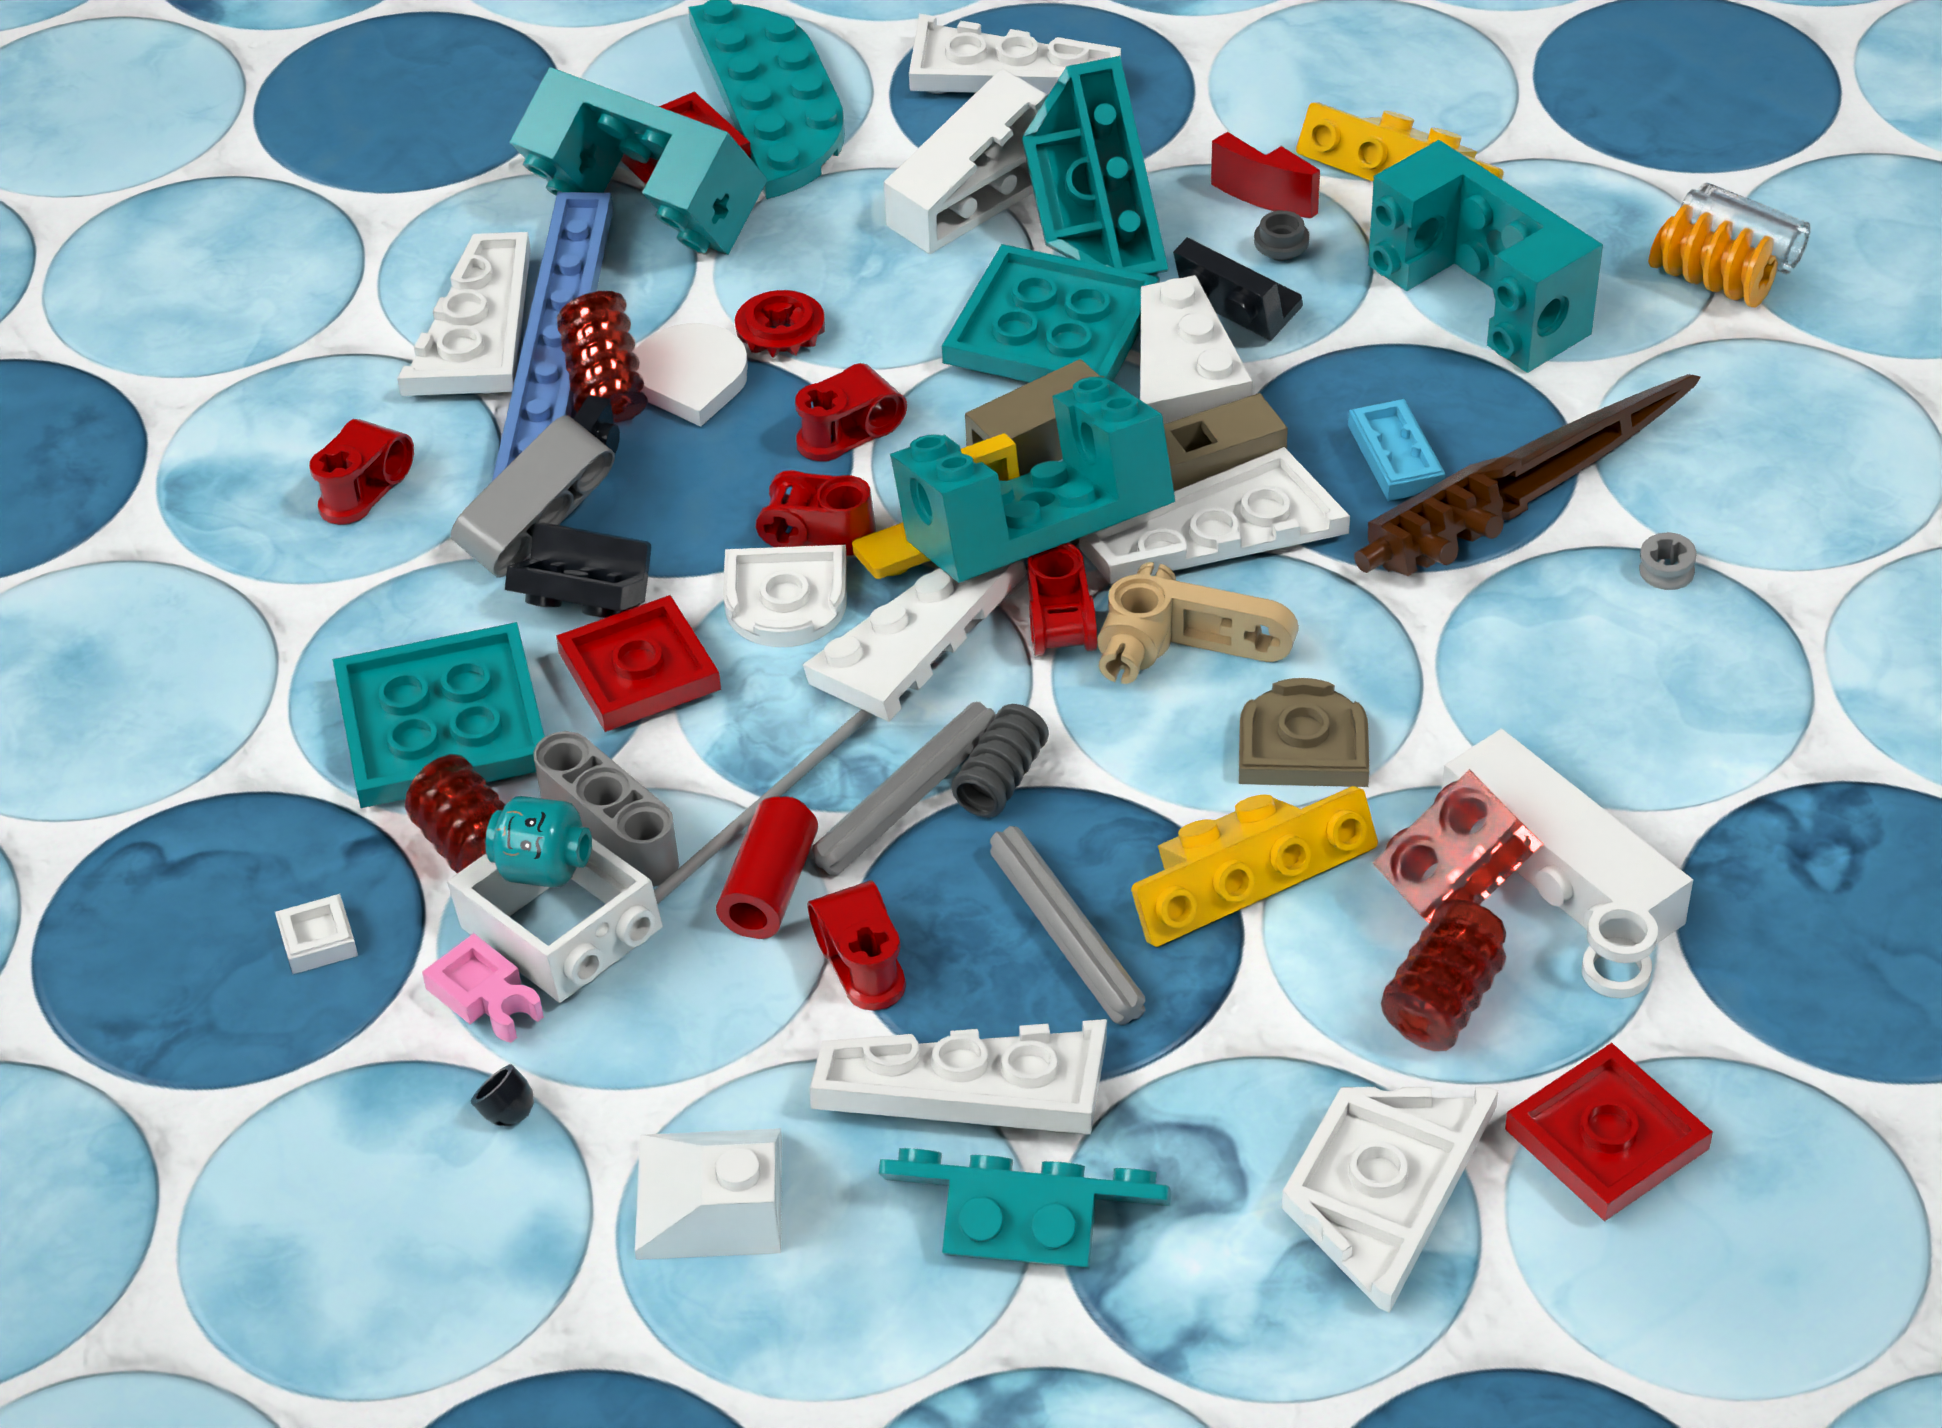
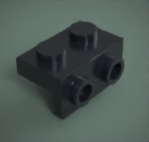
[1173,237,1303,341]
[505,523,651,618]

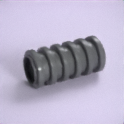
[951,704,1049,818]

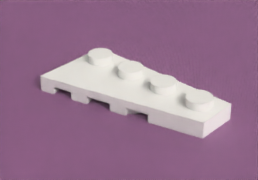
[909,13,1121,96]
[397,232,531,396]
[1079,447,1350,584]
[803,559,1027,722]

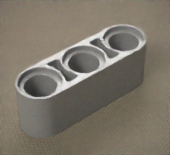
[451,415,615,577]
[533,731,679,887]

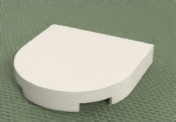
[610,323,748,427]
[723,545,847,647]

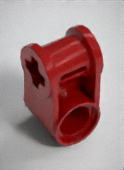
[795,363,907,461]
[309,419,414,525]
[755,470,876,556]
[1028,543,1097,656]
[807,880,906,1011]

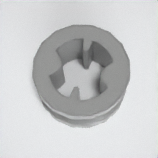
[1639,532,1697,590]

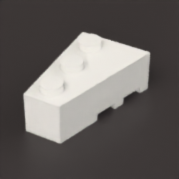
[884,68,1047,254]
[1140,275,1253,424]

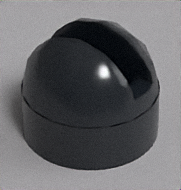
[471,1064,534,1126]

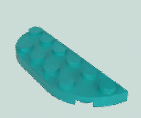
[688,0,845,199]

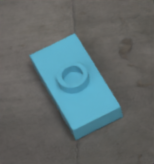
[1348,399,1446,501]

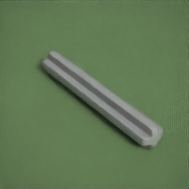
[812,702,996,875]
[990,826,1145,1025]

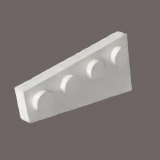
[810,1019,1107,1135]

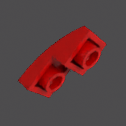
[1211,132,1320,218]

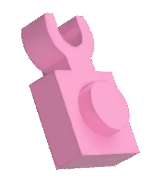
[422,933,544,1043]

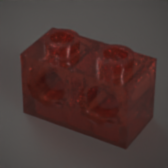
[1373,769,1543,937]

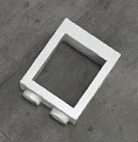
[447,838,663,1003]

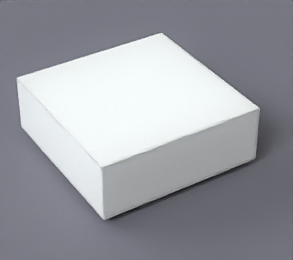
[275,894,358,974]

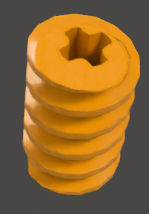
[1648,204,1778,308]

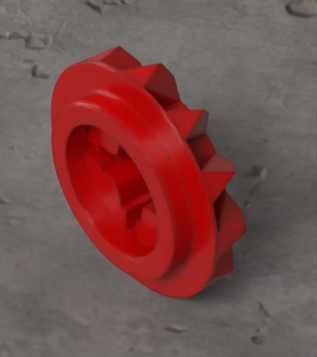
[735,290,825,358]

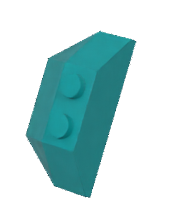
[1022,56,1168,275]

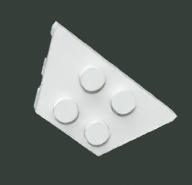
[1282,1087,1499,1313]

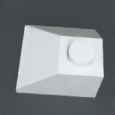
[635,1128,782,1260]

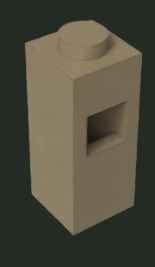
[965,359,1104,476]
[1164,393,1288,491]

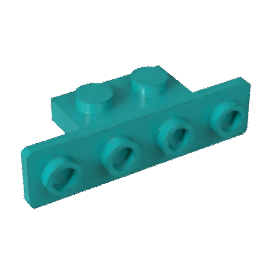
[878,1148,1171,1269]

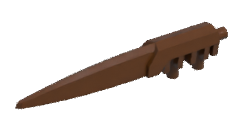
[1354,374,1701,576]

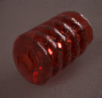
[557,291,648,423]
[405,754,506,873]
[1381,899,1507,1051]

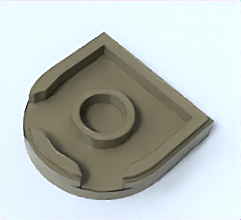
[1239,678,1369,787]

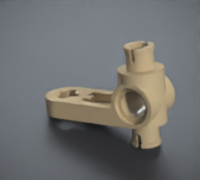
[1097,562,1299,684]

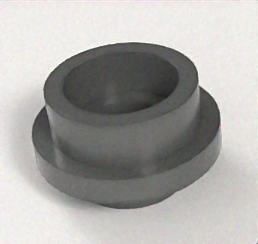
[1254,210,1309,261]

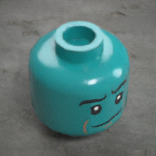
[485,796,592,887]

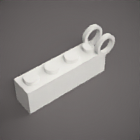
[1440,728,1693,998]

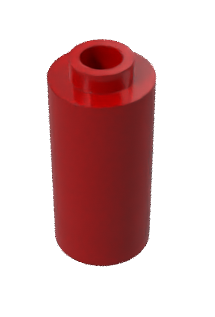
[716,796,818,939]

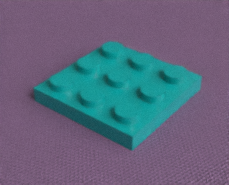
[942,244,1160,383]
[332,622,545,808]

